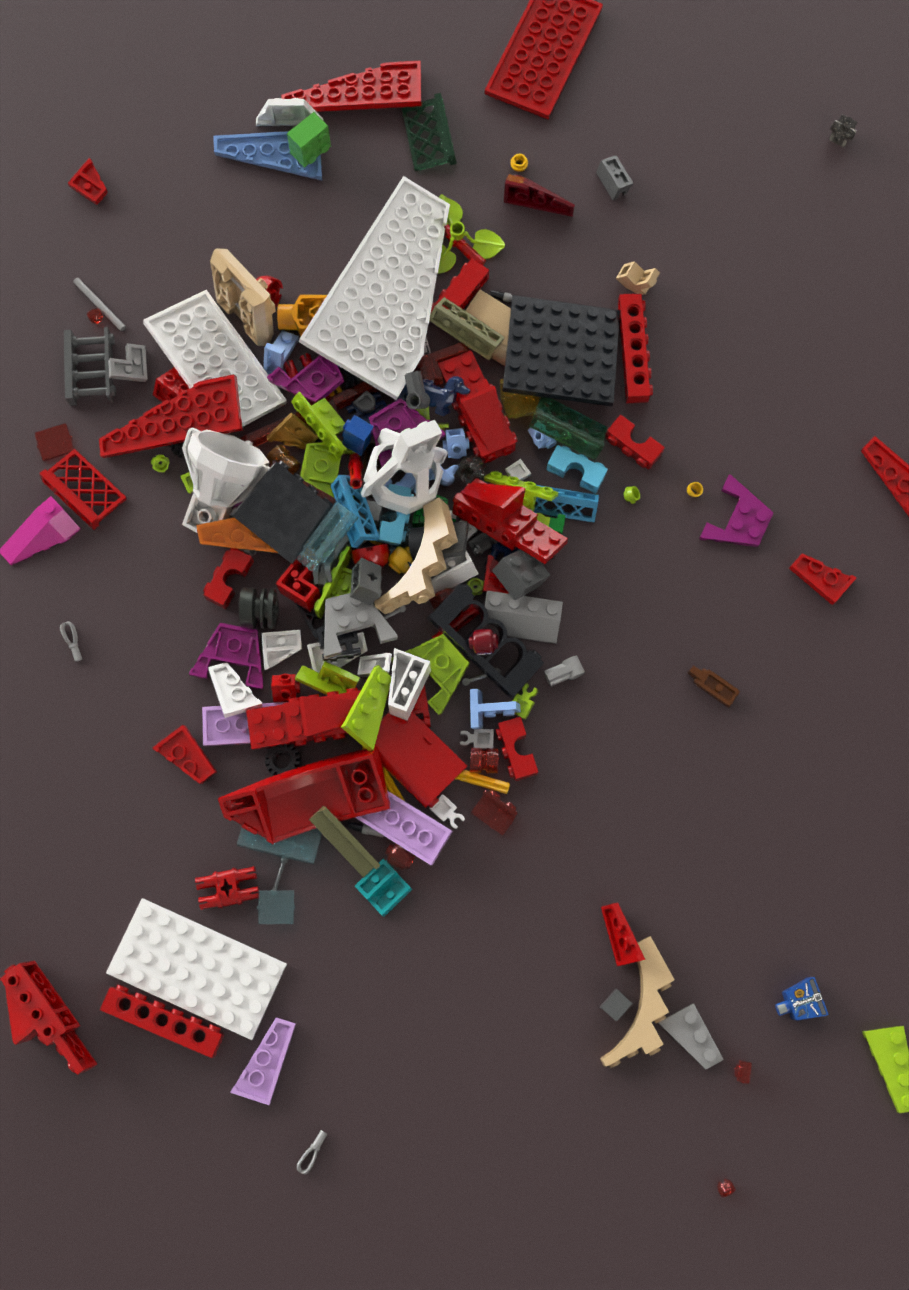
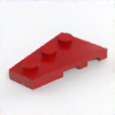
[789,553,857,605]
[152,725,217,784]
[601,902,646,966]

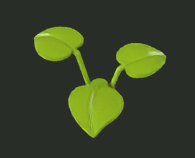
[438,194,505,274]

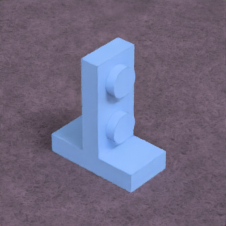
[263,330,299,375]
[470,689,521,729]

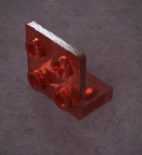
[471,790,518,836]

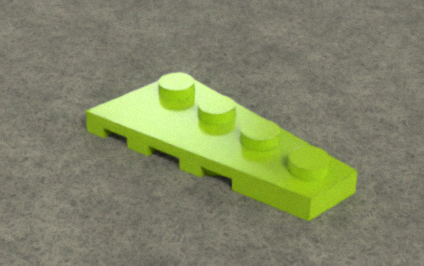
[341,665,391,751]
[862,1026,909,1113]

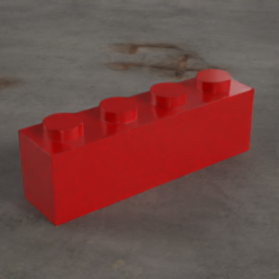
[430,258,489,315]

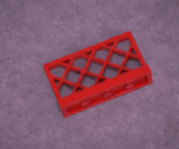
[40,449,126,530]

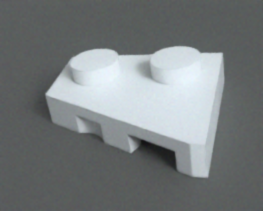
[262,630,302,670]

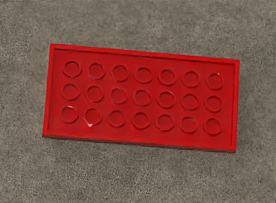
[485,0,603,120]

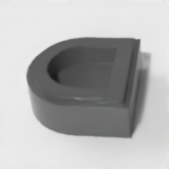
[353,390,376,414]

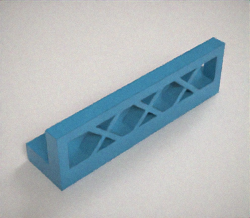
[331,475,380,548]
[534,485,599,523]

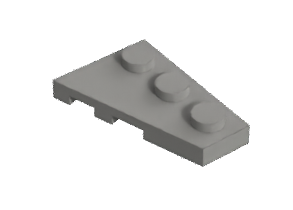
[658,1004,724,1069]

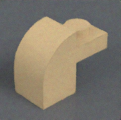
[616,261,660,295]

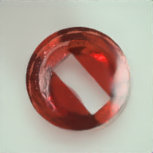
[87,308,103,324]
[717,1179,736,1197]

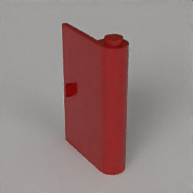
[365,712,467,808]

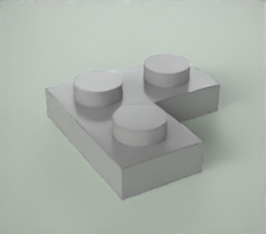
[108,343,148,382]

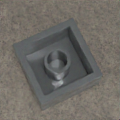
[492,549,551,600]

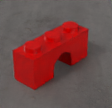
[605,414,665,470]
[203,548,254,610]
[495,716,538,781]

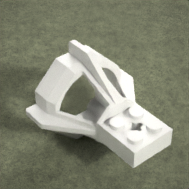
[361,420,448,515]
[182,427,270,533]

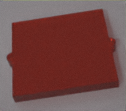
[35,423,74,461]

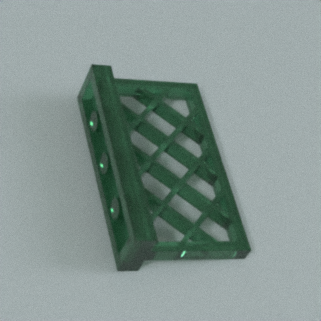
[401,93,457,172]
[529,397,607,460]

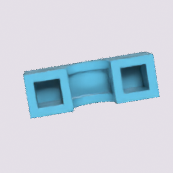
[546,445,608,494]
[376,484,414,546]

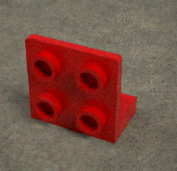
[153,367,190,402]

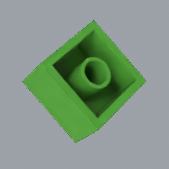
[287,112,331,168]

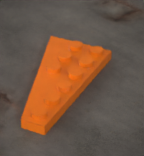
[196,518,317,557]

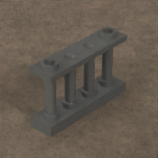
[64,327,117,406]

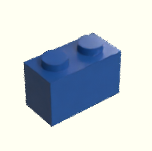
[341,415,374,456]

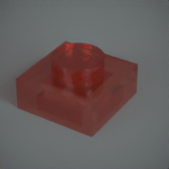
[735,1060,752,1084]

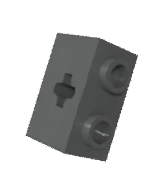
[350,558,383,605]

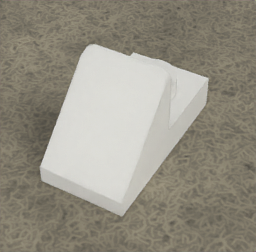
[357,653,392,677]

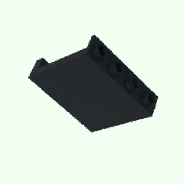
[230,460,336,564]

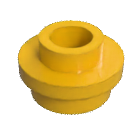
[510,153,528,172]

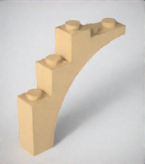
[374,498,458,614]
[600,936,674,1068]

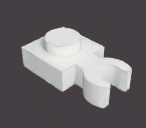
[429,794,465,829]

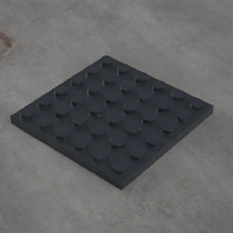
[502,295,620,407]

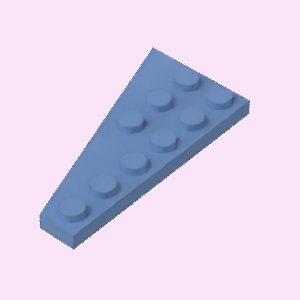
[213,131,322,181]

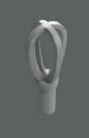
[60,621,83,662]
[297,1130,328,1174]

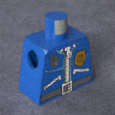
[775,977,829,1020]

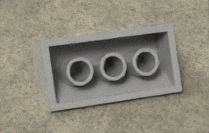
[482,591,563,644]

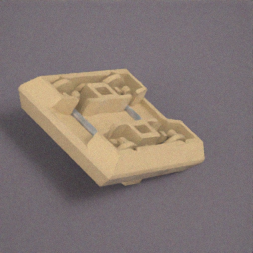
[210,249,276,346]

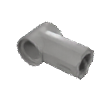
[544,655,585,687]

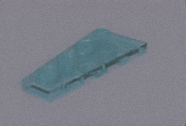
[237,828,322,865]

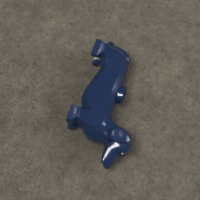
[397,376,471,416]

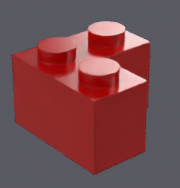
[276,555,321,611]

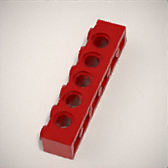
[618,293,653,404]
[100,984,225,1058]

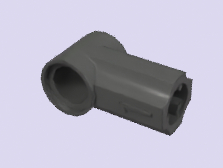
[404,371,430,409]

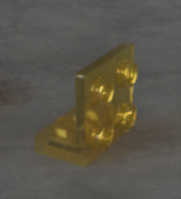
[500,379,544,418]

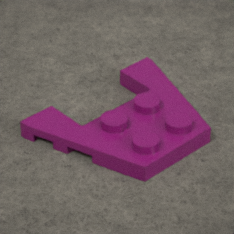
[267,354,344,404]
[369,398,446,467]
[699,474,774,547]
[189,623,264,690]

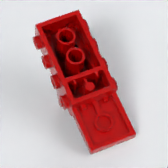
[438,350,518,464]
[452,478,568,564]
[246,688,361,750]
[0,961,97,1075]

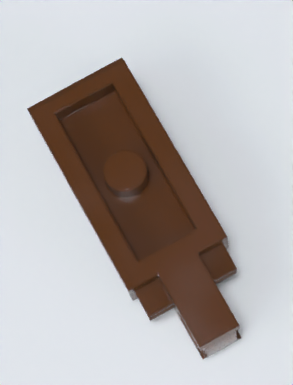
[687,665,741,708]

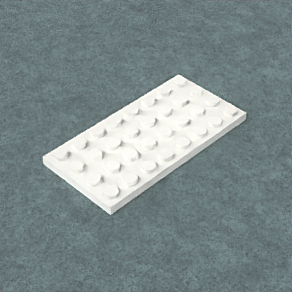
[143,290,287,434]
[106,898,287,1040]

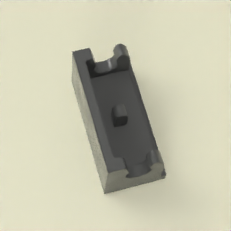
[596,155,633,200]

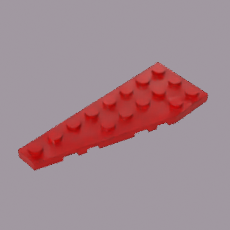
[281,61,422,112]
[99,374,242,458]

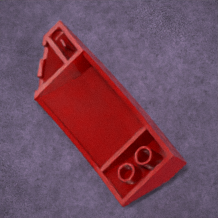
[218,746,390,844]

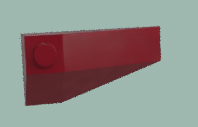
[504,174,575,217]

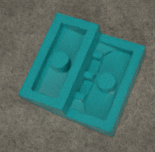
[355,859,413,917]

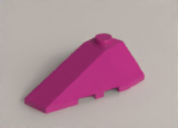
[0,496,81,565]

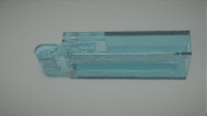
[297,502,359,571]

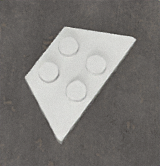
[256,98,324,126]

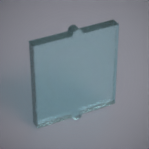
[257,890,296,924]

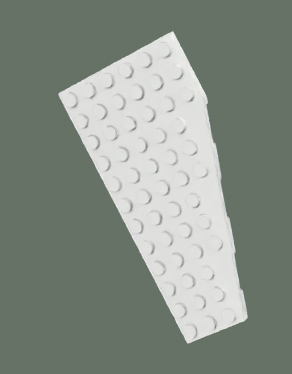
[299,176,450,400]

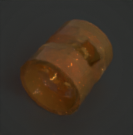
[266,444,300,475]

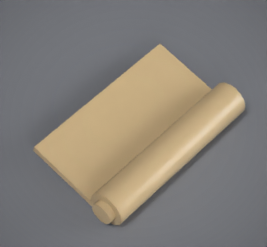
[460,290,511,366]

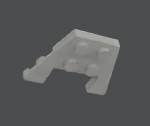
[324,593,398,659]

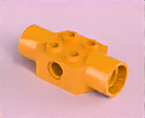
[277,295,327,337]

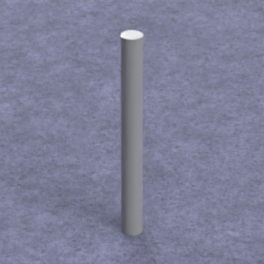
[73,278,126,331]

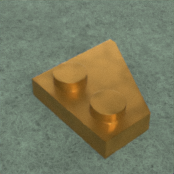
[267,412,319,449]

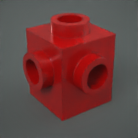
[271,674,301,702]

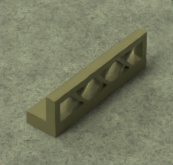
[429,297,505,360]
[309,806,380,878]

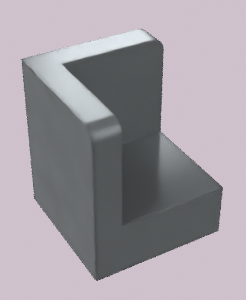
[599,989,633,1021]

